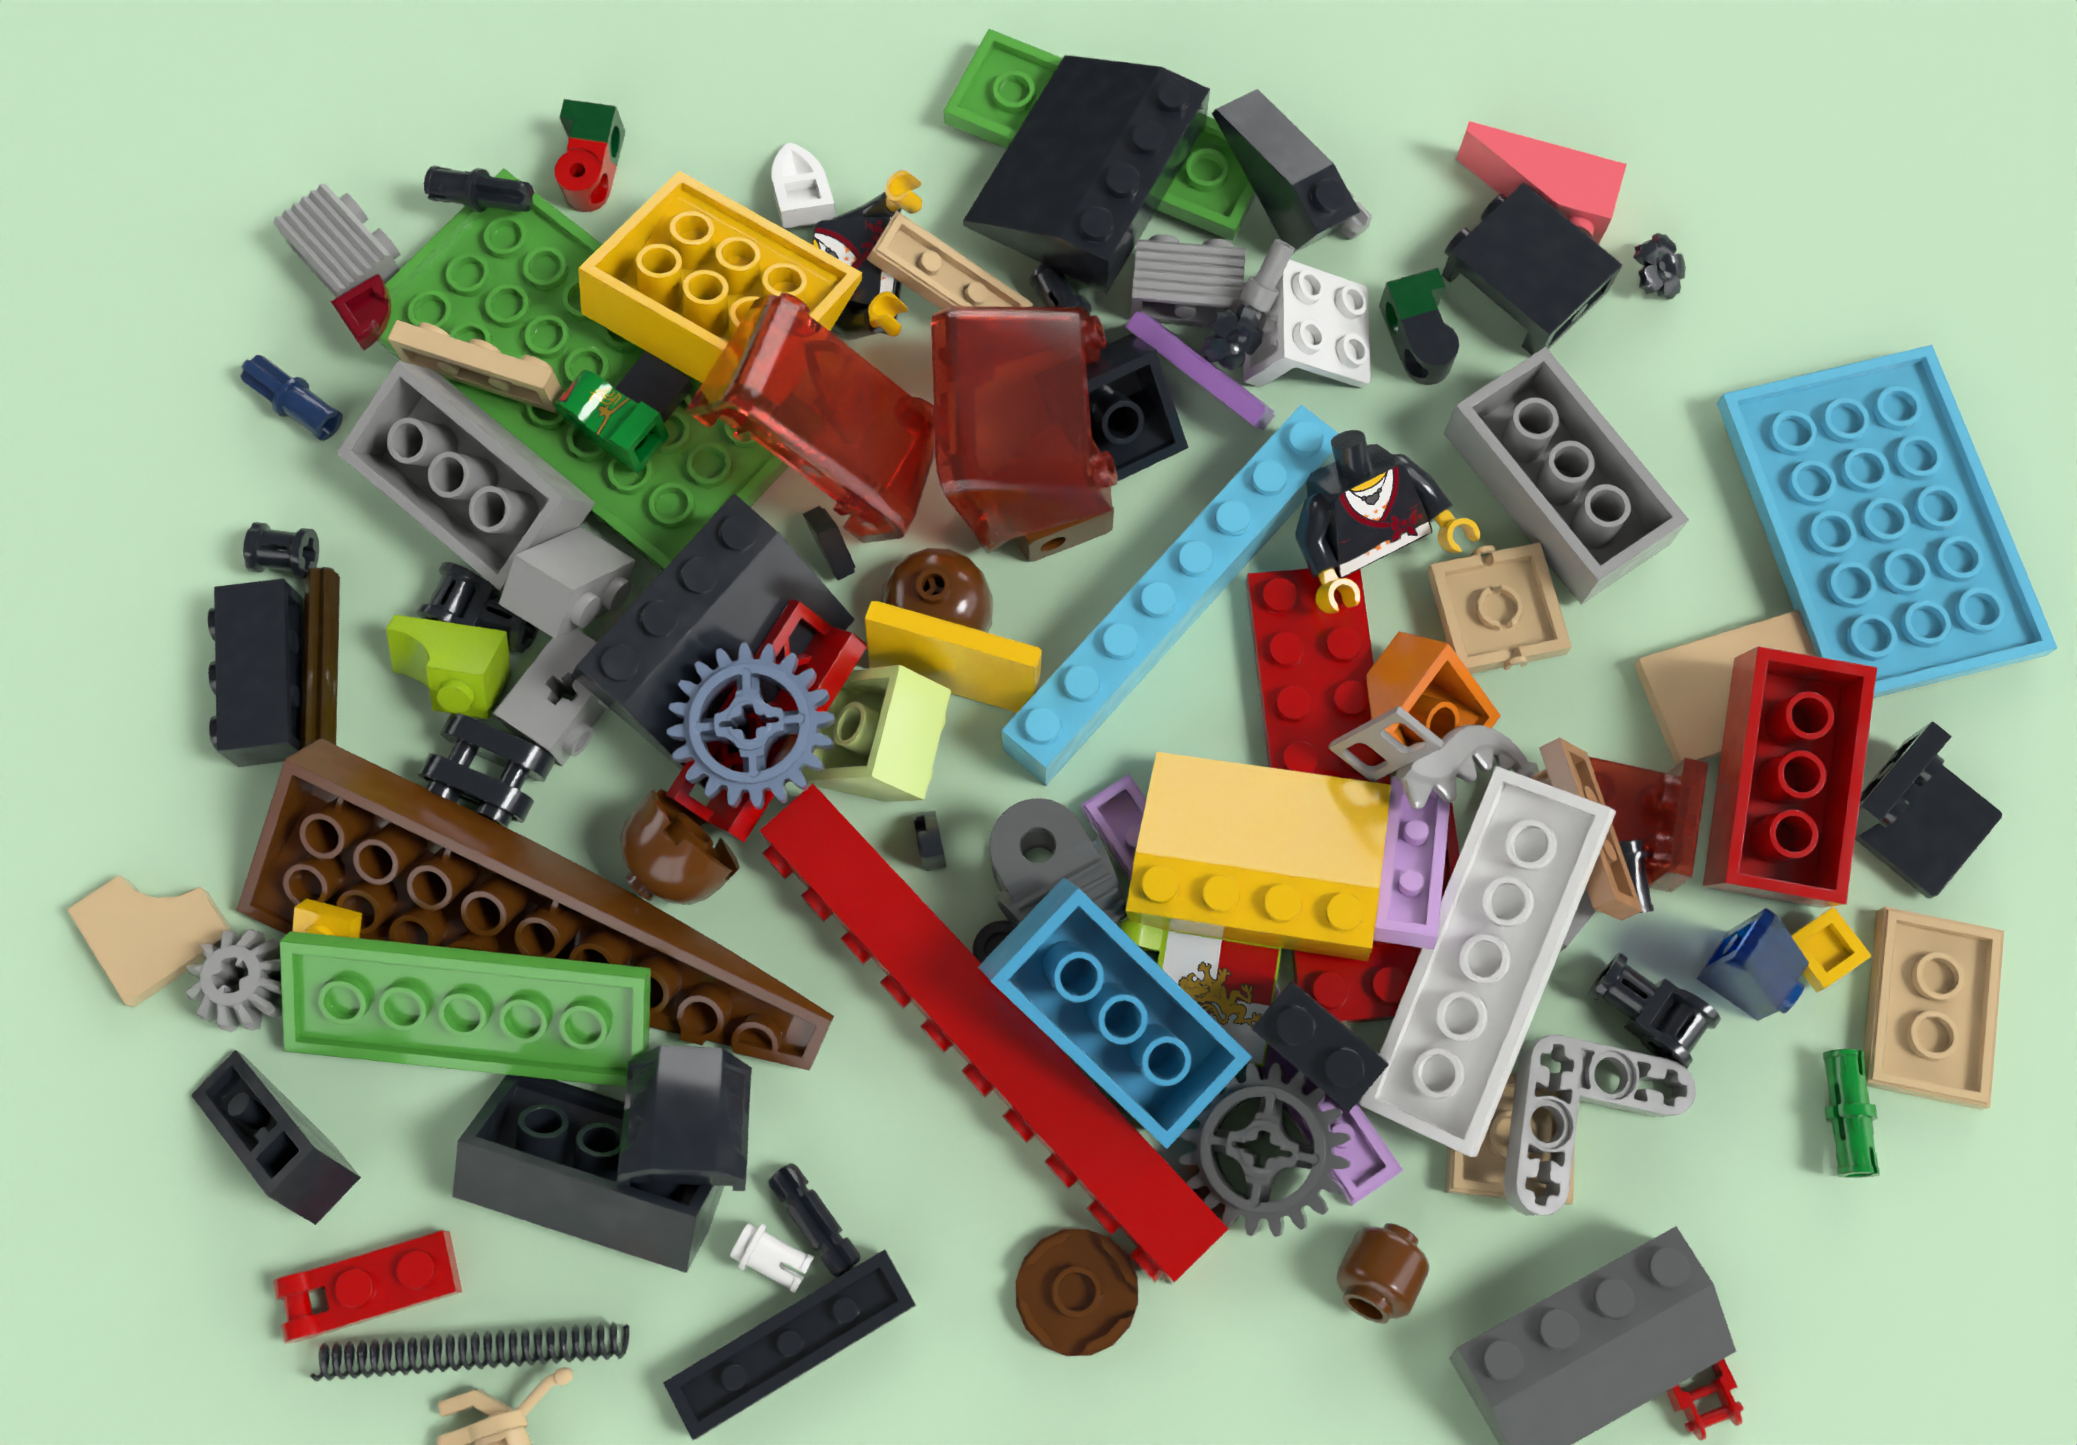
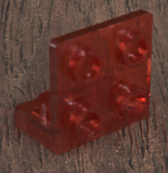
[1589,756,1709,892]

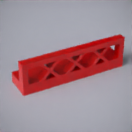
[666,599,867,843]

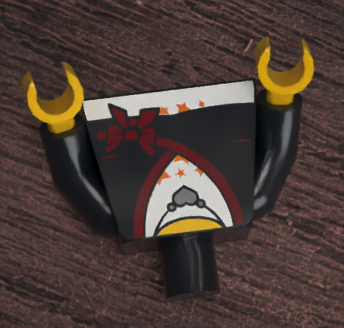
[812,170,922,340]
[1295,430,1480,614]

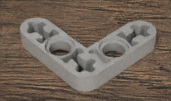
[1503,1035,1696,1216]

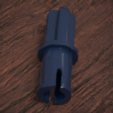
[240,355,343,441]

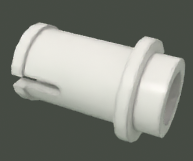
[730,1223,814,1293]

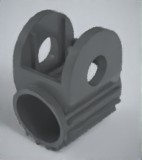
[989,798,1127,924]

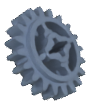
[667,642,836,810]

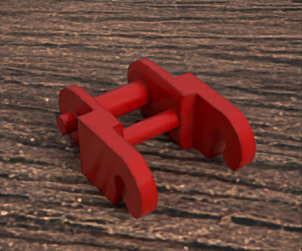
[1666,1359,1744,1441]

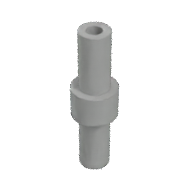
[1240,239,1295,319]

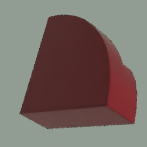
[330,273,392,351]

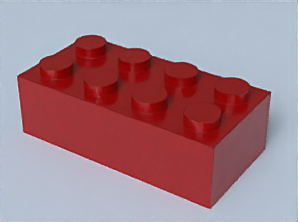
[1702,646,1877,908]

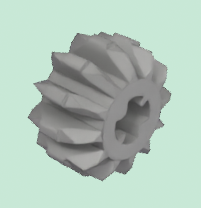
[185,929,282,1032]

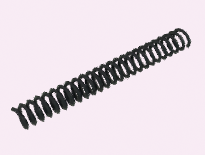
[310,1321,630,1382]

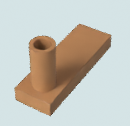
[1528,737,1643,921]

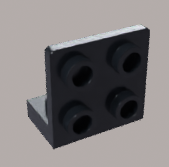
[1855,721,2002,899]

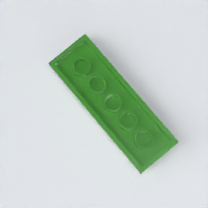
[943,29,1256,241]
[280,931,651,1087]

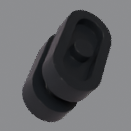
[418,713,556,828]

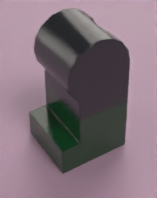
[1379,267,1460,385]

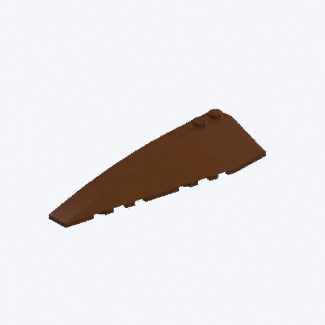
[237,738,834,1070]

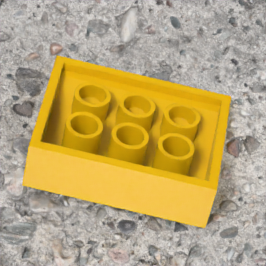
[578,171,862,420]
[1126,752,1391,961]

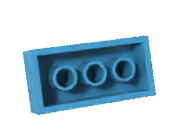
[979,877,1252,1149]

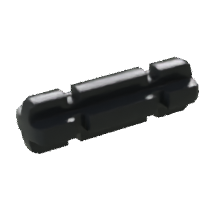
[768,1163,861,1277]

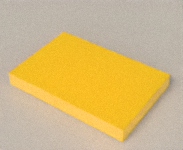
[865,601,1042,713]

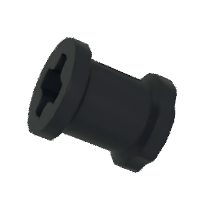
[243,522,319,579]

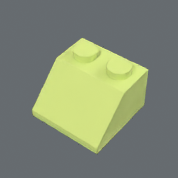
[802,665,951,802]

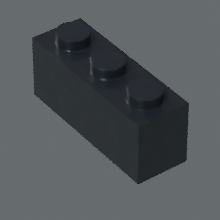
[207,578,304,767]

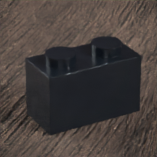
[1251,980,1389,1113]

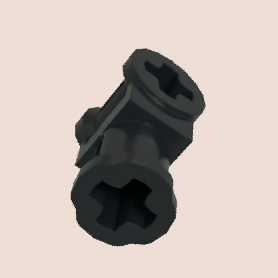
[417,561,539,653]
[1588,952,1721,1069]

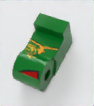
[554,369,669,474]

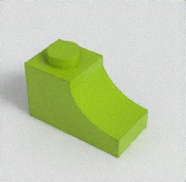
[386,614,511,719]

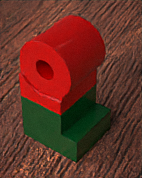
[554,99,626,212]

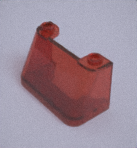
[686,293,944,543]
[931,306,1117,546]

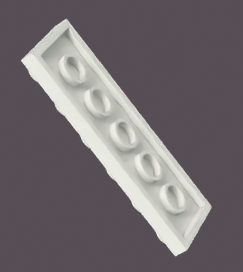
[1359,766,1616,1157]

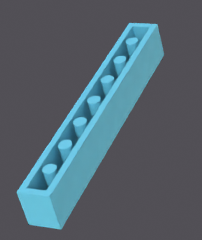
[1001,404,1339,786]

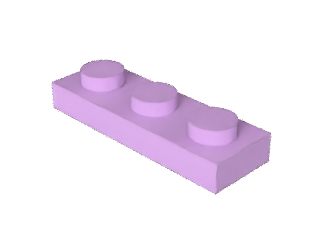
[1373,776,1450,950]

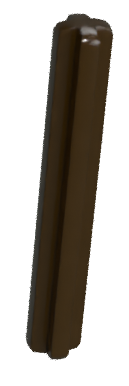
[300,567,340,750]

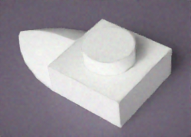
[771,143,835,229]

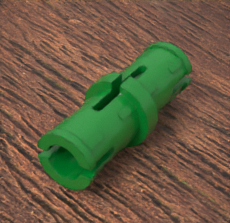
[1823,1049,1880,1178]

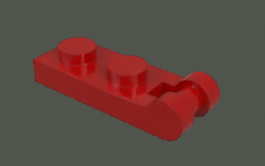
[273,1230,463,1344]

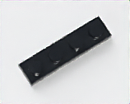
[663,1249,917,1440]

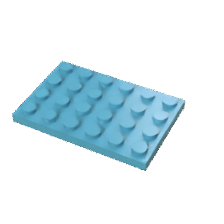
[1716,345,2057,698]

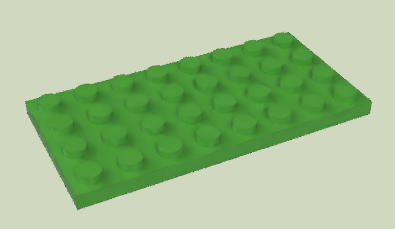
[377,168,827,571]

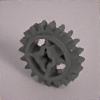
[1179,1063,1351,1237]

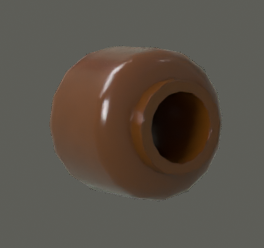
[1336,1223,1430,1324]

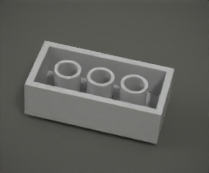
[1444,347,1689,605]
[337,360,595,591]

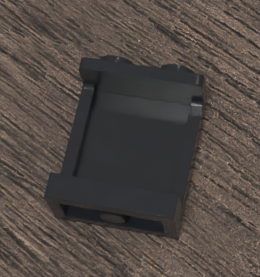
[1442,182,1622,355]

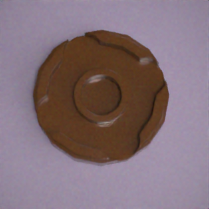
[1016,1229,1138,1356]

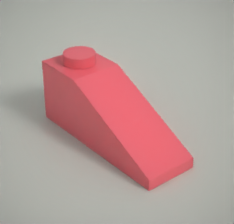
[1456,121,1627,245]

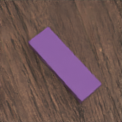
[1125,311,1275,431]

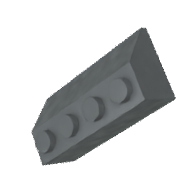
[1449,1226,1736,1445]

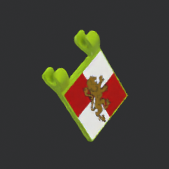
[1120,920,1282,1067]

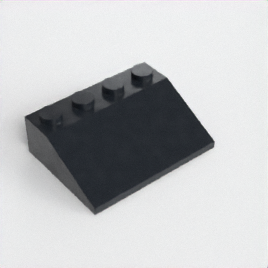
[963,55,1210,294]
[572,493,855,790]

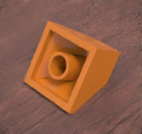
[1366,631,1501,747]

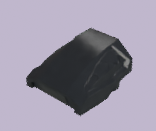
[617,1045,752,1191]

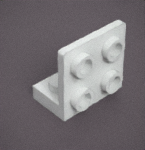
[1243,260,1371,388]

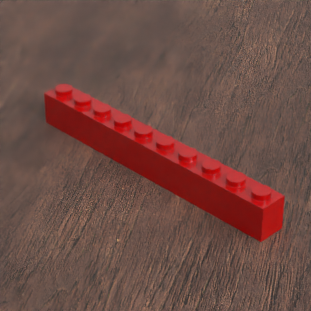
[759,783,1229,1284]

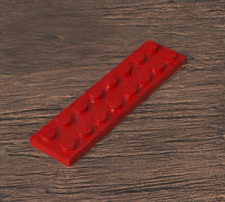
[1245,568,1416,1024]

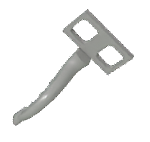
[1328,706,1539,809]

